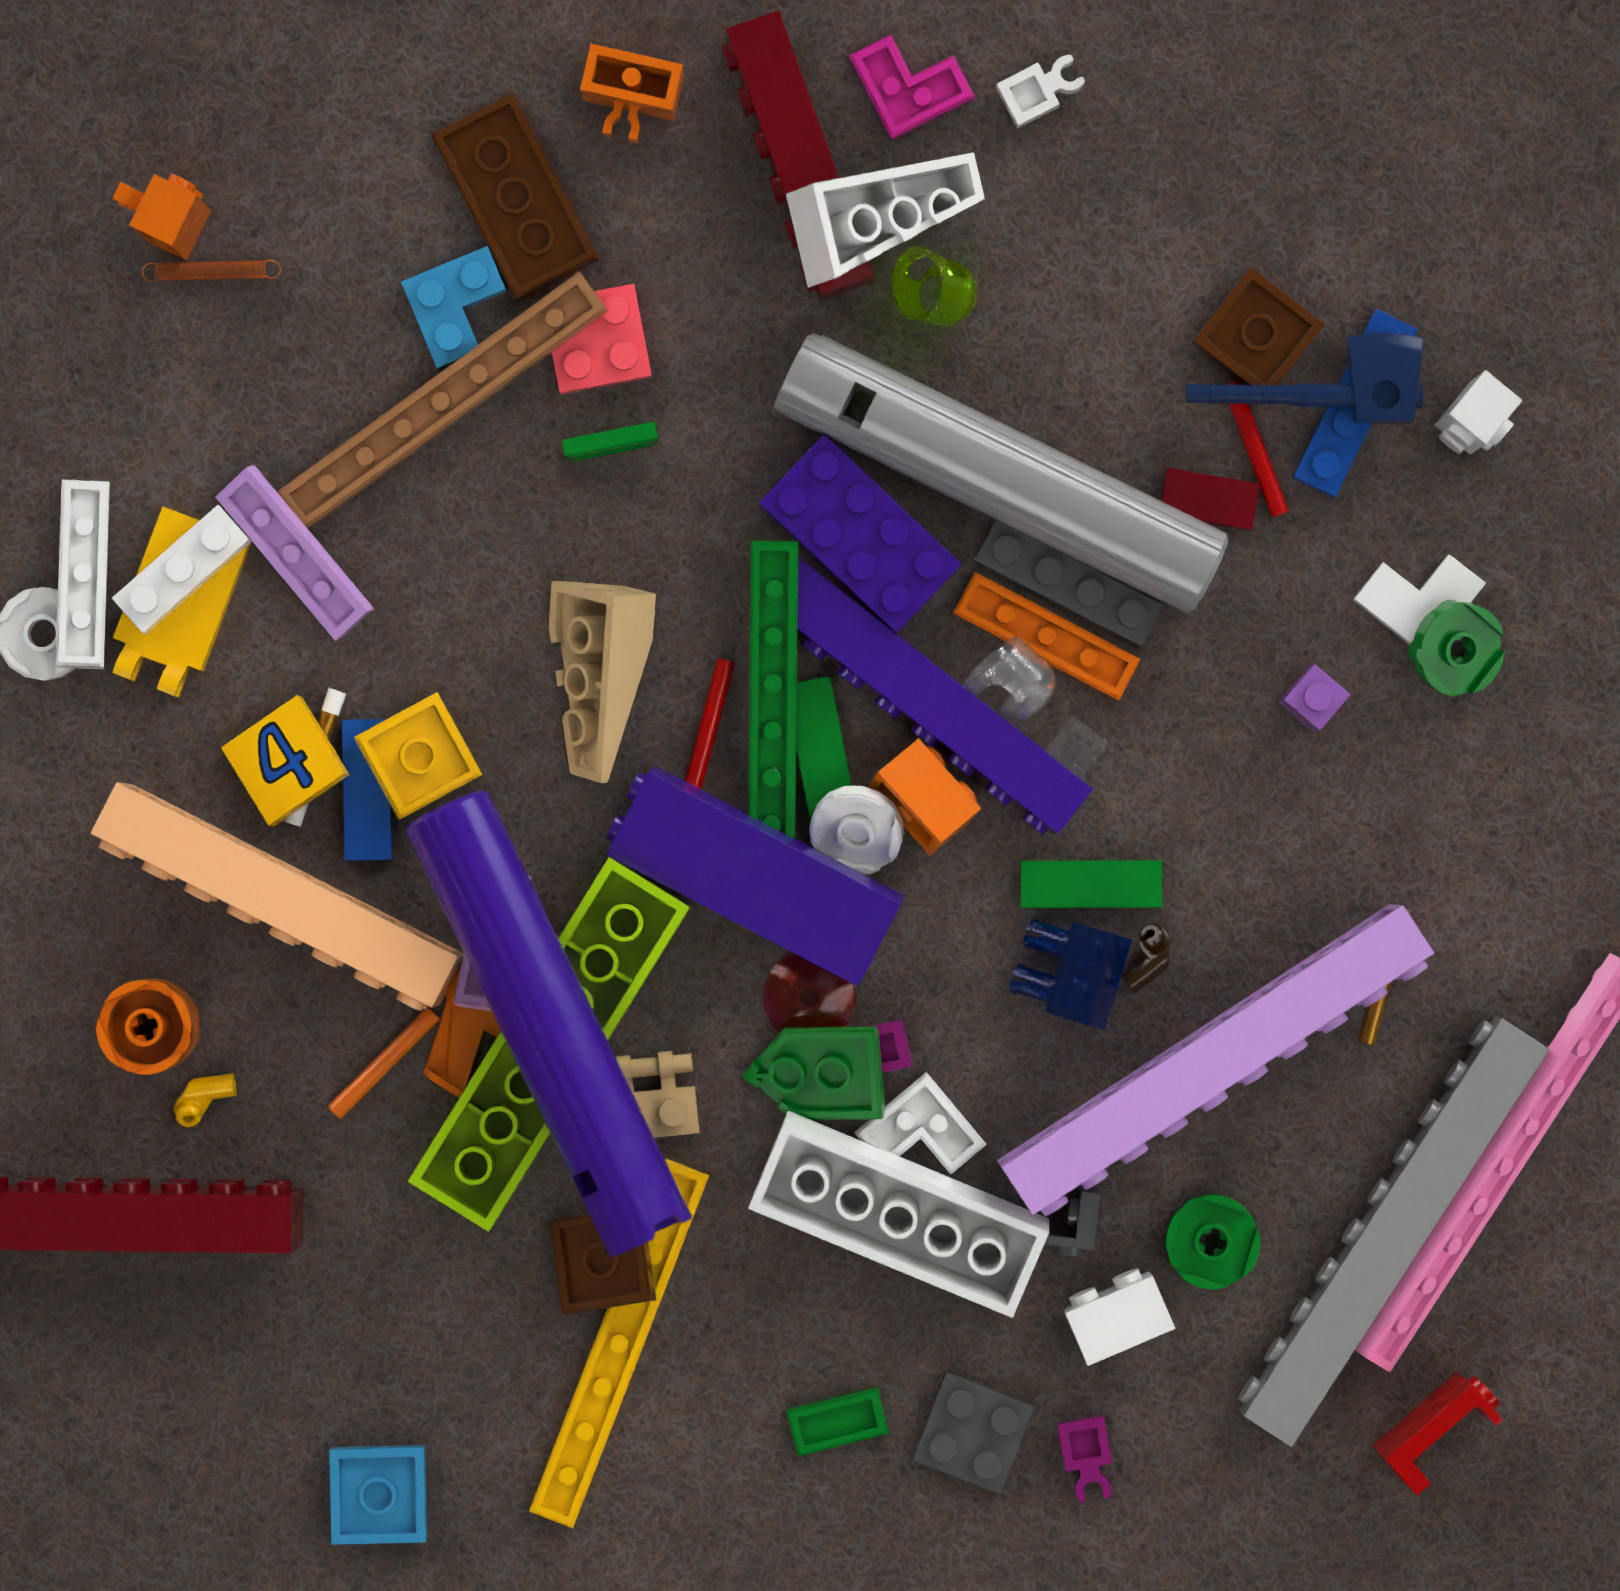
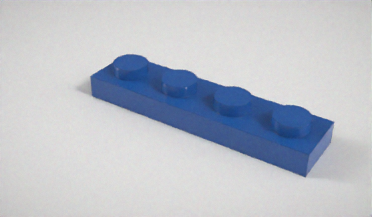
[1292,309,1418,498]

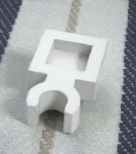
[996,55,1085,129]

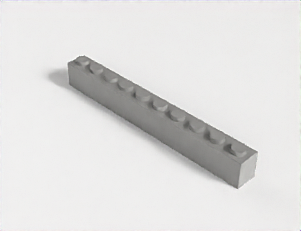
[1238,1017,1550,1447]

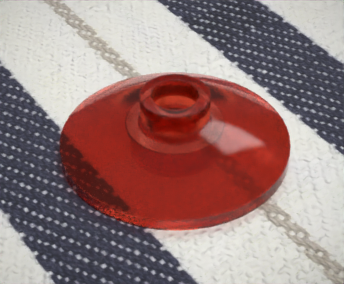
[763,953,857,1032]

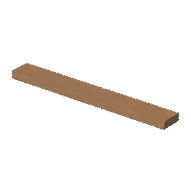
[277,272,608,529]

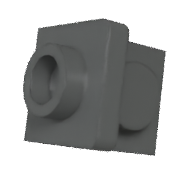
[1045,1188,1100,1257]

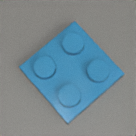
[329,1445,428,1545]

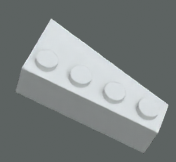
[786,153,985,288]

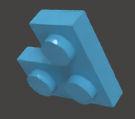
[401,246,507,370]

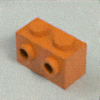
[868,738,982,856]

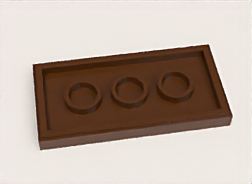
[430,91,599,302]

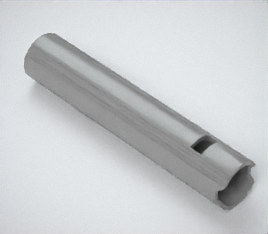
[773,333,1229,614]

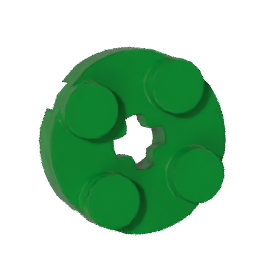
[1408,600,1505,696]
[1164,1194,1260,1290]

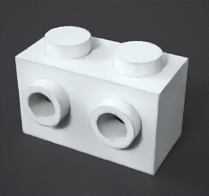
[1435,370,1522,455]
[1062,1268,1175,1366]

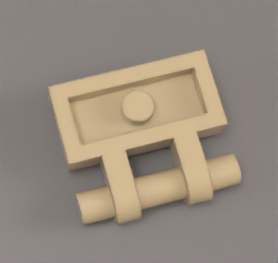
[616,1050,700,1138]

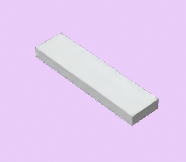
[56,480,110,669]

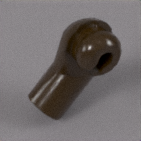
[1121,924,1170,993]

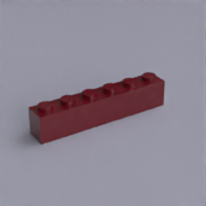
[721,10,874,301]

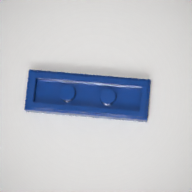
[342,719,393,861]

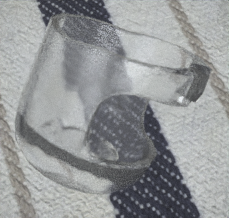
[962,636,1056,720]

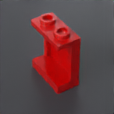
[1372,1372,1503,1496]

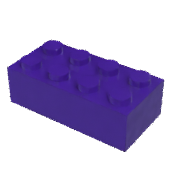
[759,434,962,634]

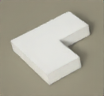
[1353,554,1486,645]
[854,1072,987,1174]

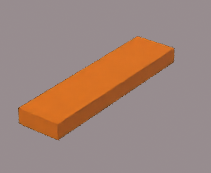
[953,572,1141,701]

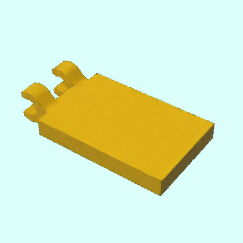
[113,506,252,698]

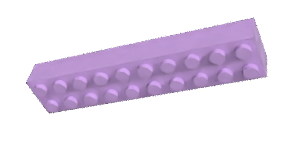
[997,904,1434,1216]

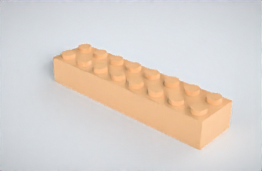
[91,782,464,1011]

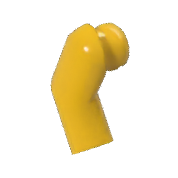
[174,1073,237,1128]

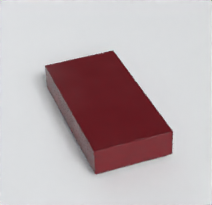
[1161,468,1260,531]

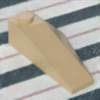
[549,581,656,783]

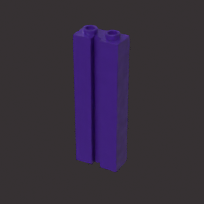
[606,766,905,986]

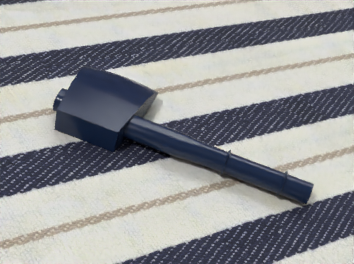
[1185,333,1423,424]

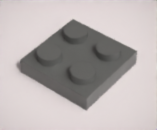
[912,1370,1034,1495]

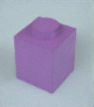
[1278,664,1351,732]

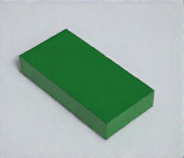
[562,422,659,463]
[786,1386,889,1457]

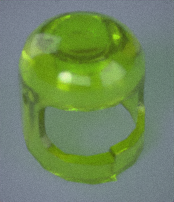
[891,245,977,327]

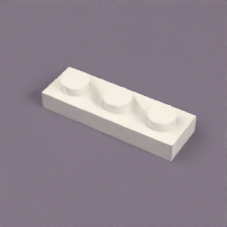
[112,505,252,635]

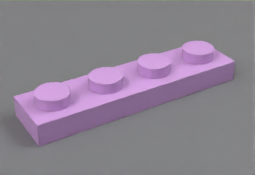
[215,465,374,641]

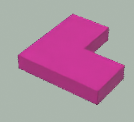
[849,35,975,141]

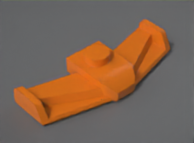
[423,936,559,1098]

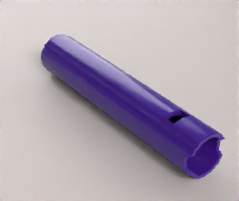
[406,791,692,1257]

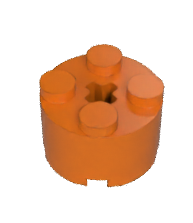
[96,978,200,1075]

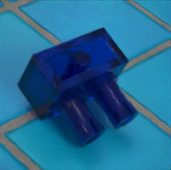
[1010,919,1132,1030]

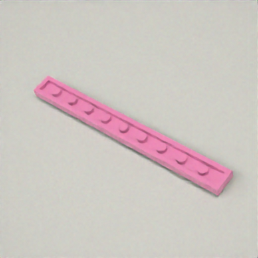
[1355,953,1620,1372]

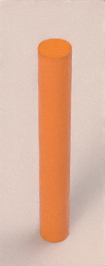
[328,1006,440,1119]

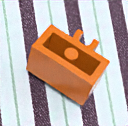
[580,43,685,144]
[112,173,211,261]

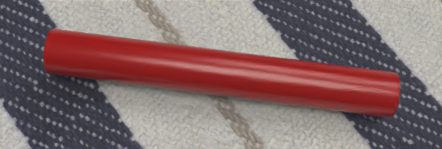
[1227,380,1289,518]
[685,658,735,790]

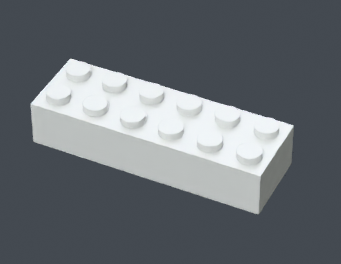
[748,1111,1049,1318]

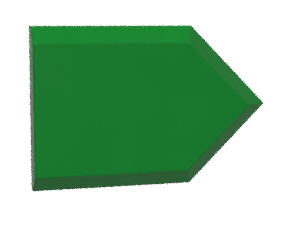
[741,1027,885,1120]

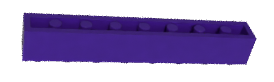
[797,557,1093,835]

